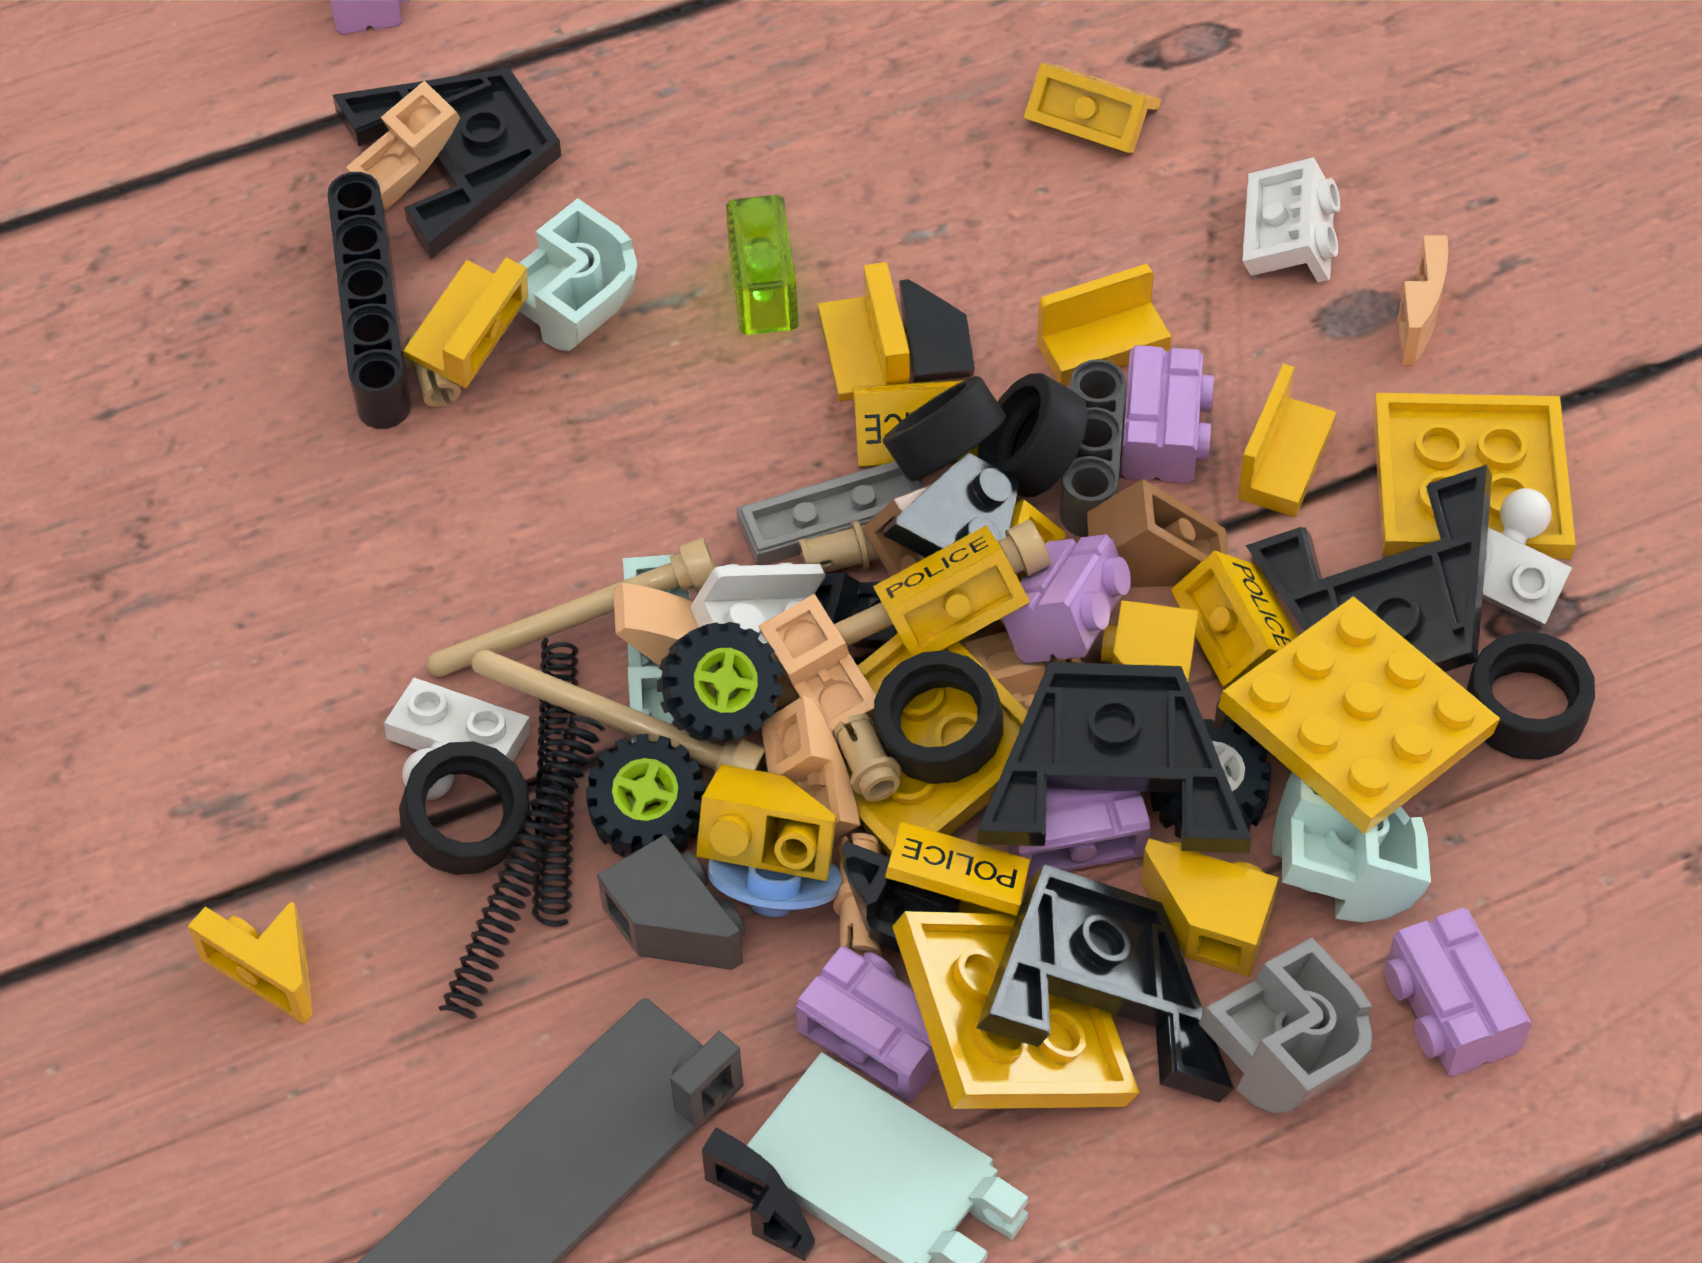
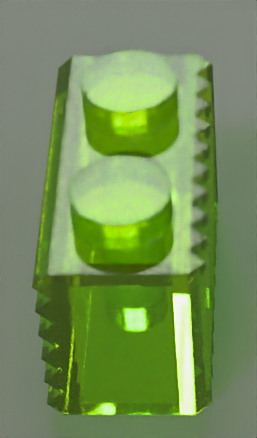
[726,195,799,335]

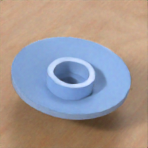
[708,859,842,917]

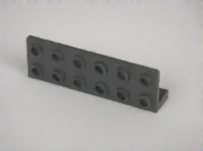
[357,998,744,1263]

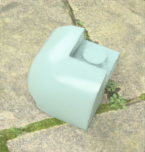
[519,198,638,351]
[1271,772,1431,922]

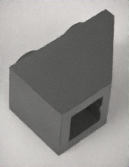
[597,834,745,970]

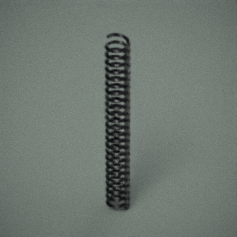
[532,637,579,926]
[438,716,605,1019]

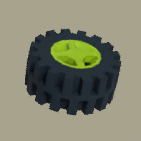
[657,622,783,743]
[586,734,706,857]

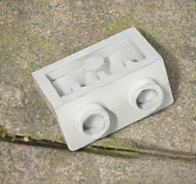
[1242,157,1340,283]
[690,563,826,668]

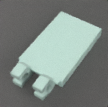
[747,1052,1028,1263]

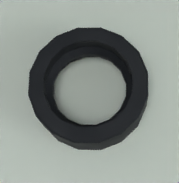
[977,373,1088,497]
[882,376,1006,482]
[1467,631,1595,760]
[874,650,1003,784]
[399,741,530,875]

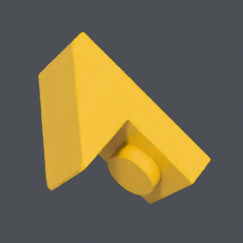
[188,902,313,1025]

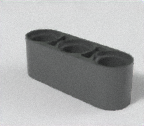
[1060,359,1126,537]

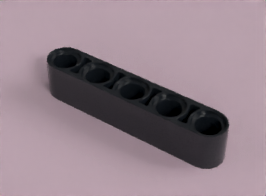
[327,172,411,429]

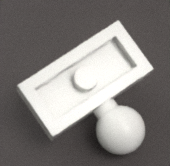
[1482,488,1572,627]
[384,678,531,800]

